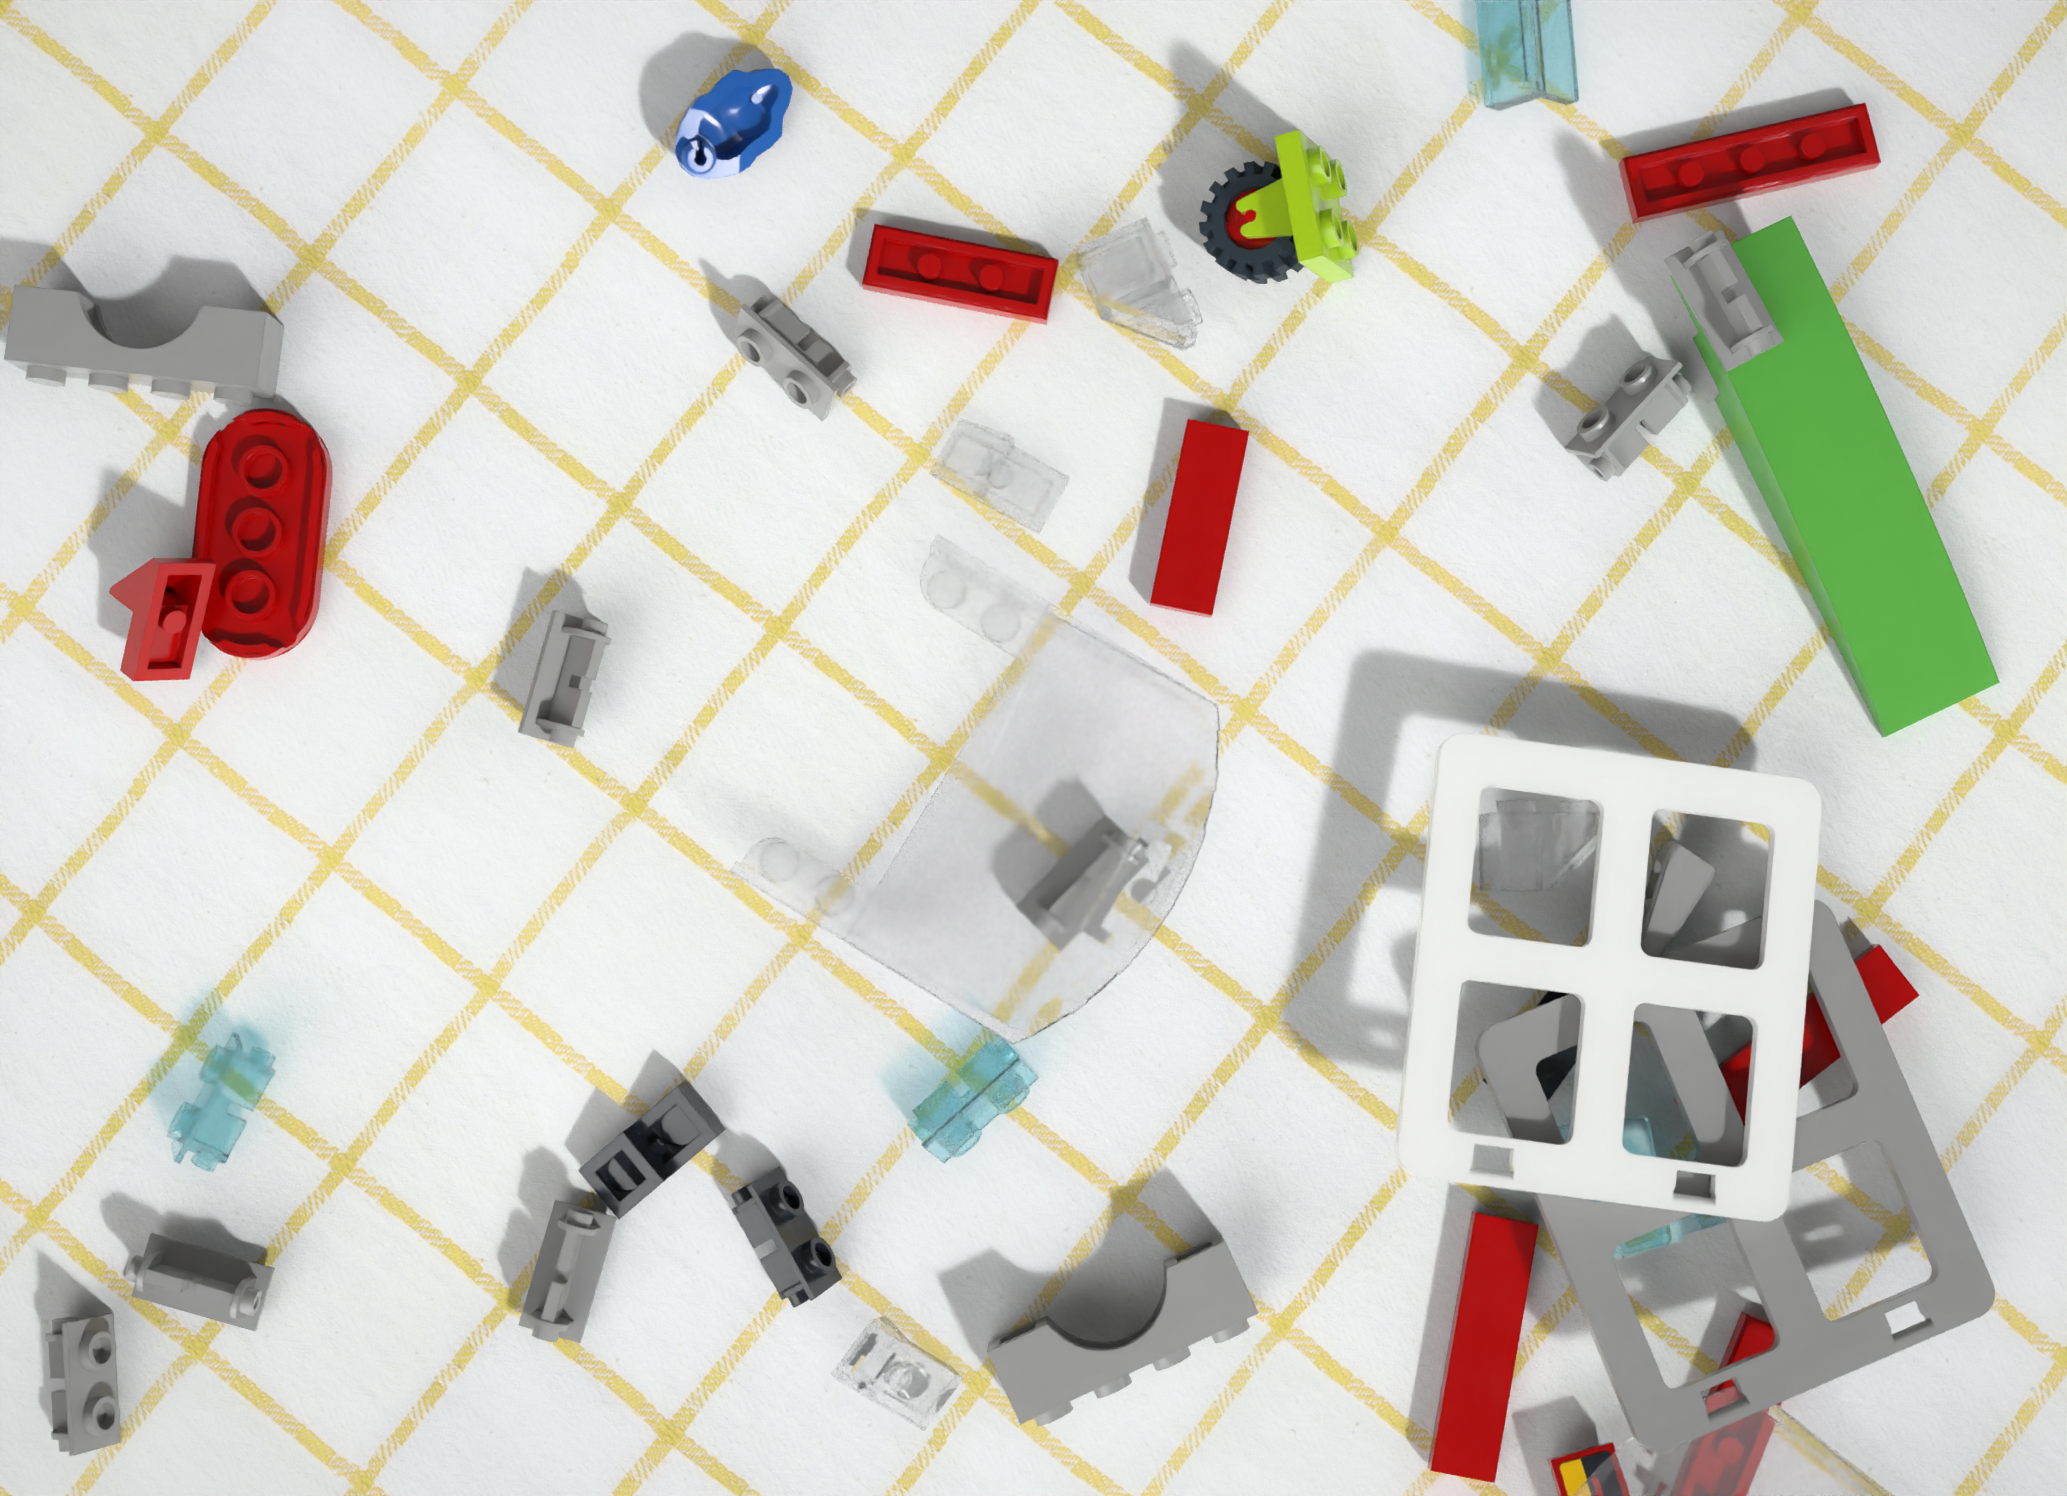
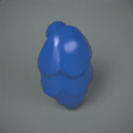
[675,69,793,179]

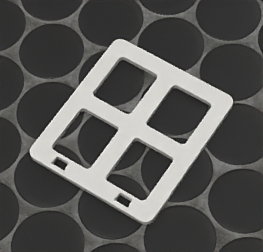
[1395,732,1822,1222]

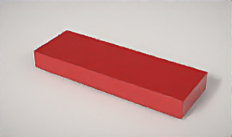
[862,224,1059,325]
[1149,419,1249,618]

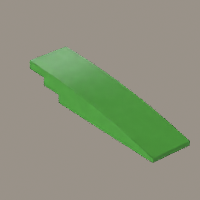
[1670,216,2000,737]

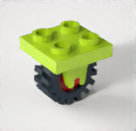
[1199,130,1359,284]

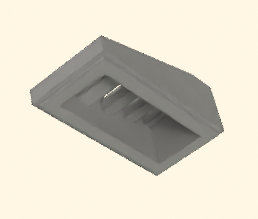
[1641,842,1716,958]

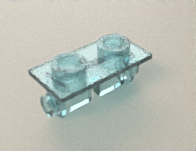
[167,1032,276,1172]
[907,1038,1039,1163]

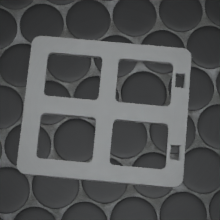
[1475,899,1995,1451]

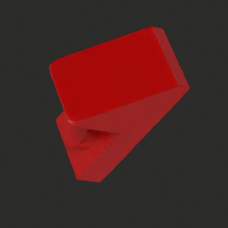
[109,558,216,681]

